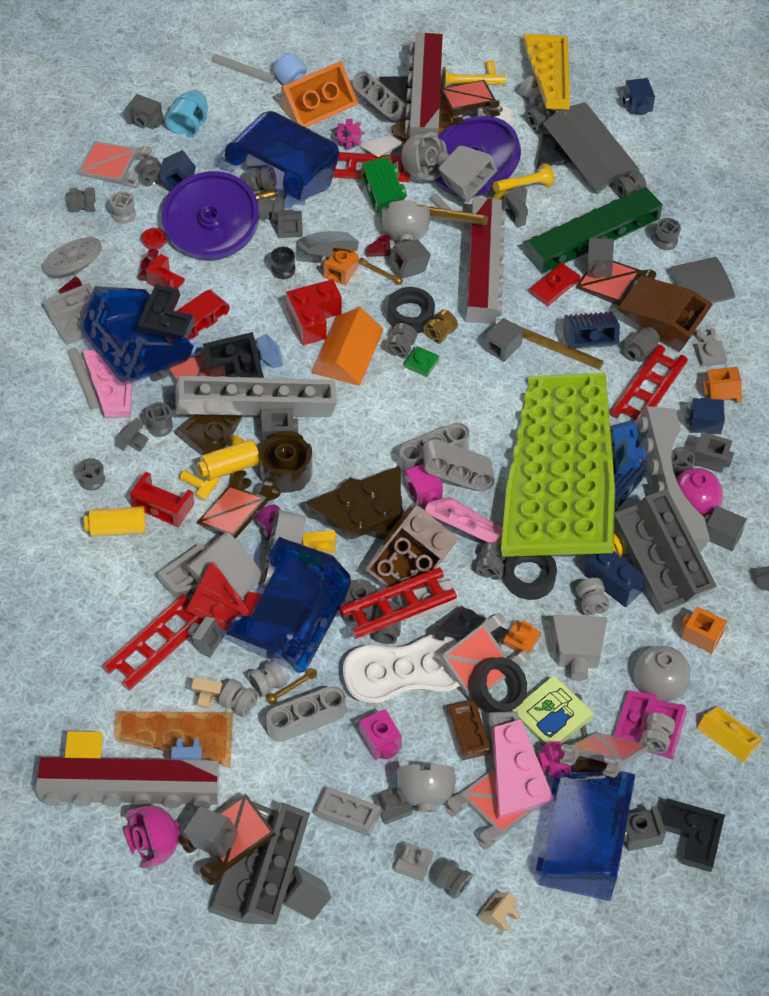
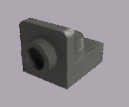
[503,187,528,228]

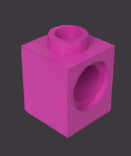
[405,464,443,507]

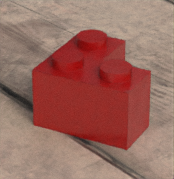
[286,279,342,346]

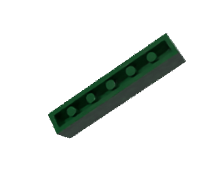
[526,186,663,274]

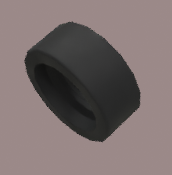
[387,287,435,334]
[504,555,557,600]
[470,657,528,713]

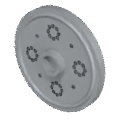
[43,237,102,276]

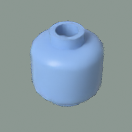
[274,53,307,85]

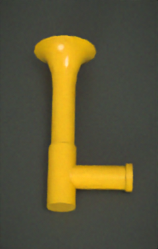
[441,60,506,87]
[491,163,554,200]
[180,435,245,501]

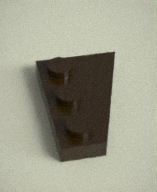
[177,414,244,455]

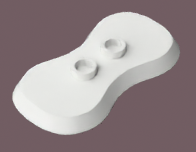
[343,634,460,703]

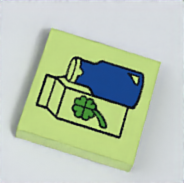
[512,676,594,745]

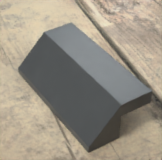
[543,102,640,193]
[614,489,717,615]
[210,801,310,925]

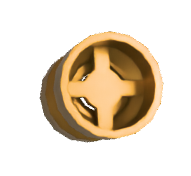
[423,309,458,344]

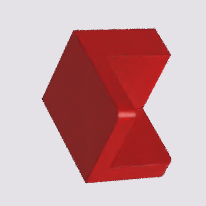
[146,253,185,289]

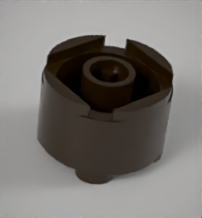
[259,431,313,493]

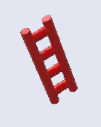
[315,151,410,183]
[609,344,688,423]
[339,567,457,639]
[102,594,204,691]

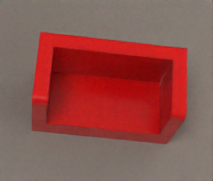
[130,471,194,528]

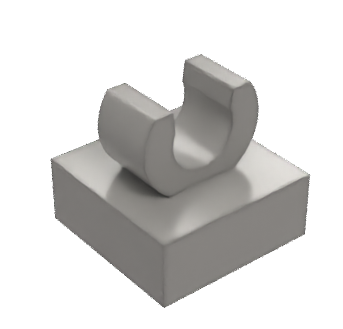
[395,842,433,882]

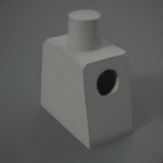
[437,146,497,202]
[551,615,607,681]

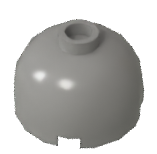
[402,132,447,180]
[382,200,430,243]
[633,645,691,702]
[396,764,456,812]

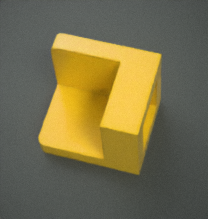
[65,731,103,758]

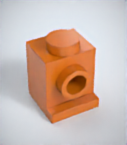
[324,248,359,286]
[703,367,742,402]
[680,606,727,654]

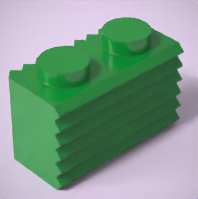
[360,156,407,213]

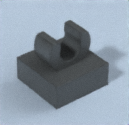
[277,209,303,238]
[115,418,149,452]
[187,616,224,658]
[374,787,413,825]

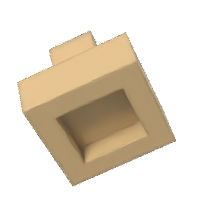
[191,677,225,710]
[477,892,520,931]

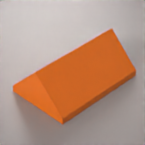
[281,61,359,130]
[312,306,384,386]

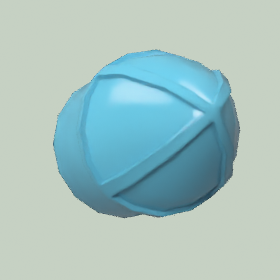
[165,89,208,138]

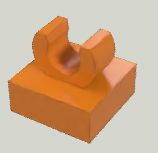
[503,620,541,654]

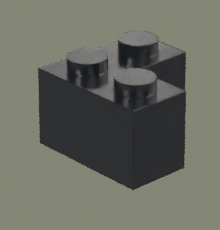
[203,332,264,378]

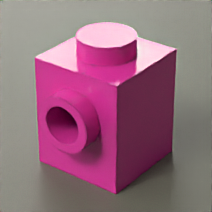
[359,709,402,761]

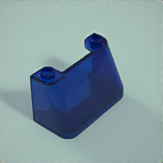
[222,111,340,200]
[81,286,194,383]
[226,537,351,673]
[535,771,635,901]

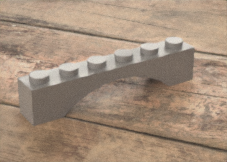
[637,407,710,552]

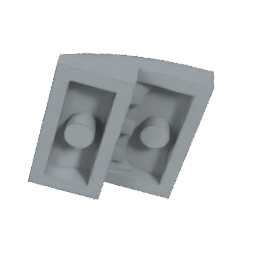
[43,283,112,345]
[187,532,263,598]

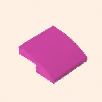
[614,690,687,759]

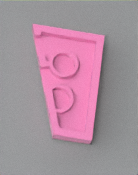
[83,350,135,417]
[425,497,503,544]
[492,719,554,820]

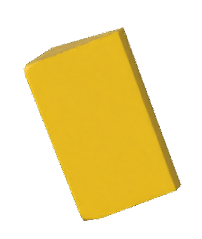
[697,706,763,763]

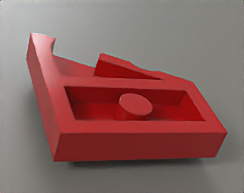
[186,561,250,635]

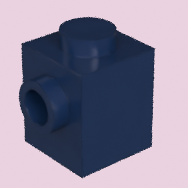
[622,78,655,115]
[159,150,196,191]
[685,398,725,434]

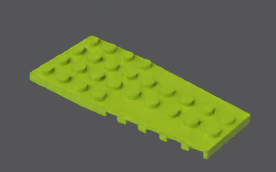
[501,373,615,557]

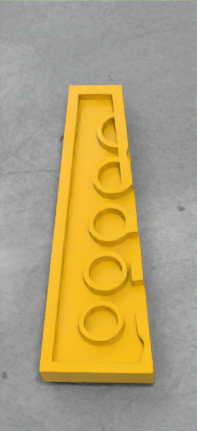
[523,34,570,111]

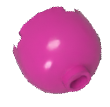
[676,468,723,518]
[125,806,180,869]

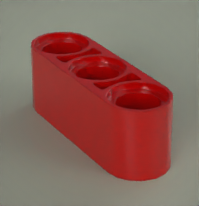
[163,289,230,345]

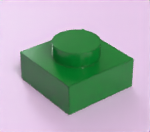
[405,346,439,377]

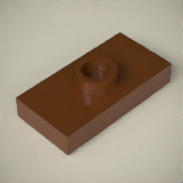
[447,700,491,761]

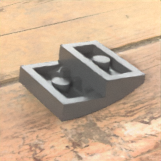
[298,231,359,257]
[670,257,736,304]

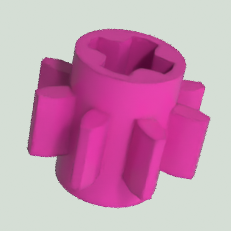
[334,119,365,149]
[538,741,574,778]

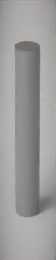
[212,54,276,84]
[430,194,471,239]
[68,348,101,410]

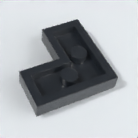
[137,284,195,341]
[662,798,725,872]

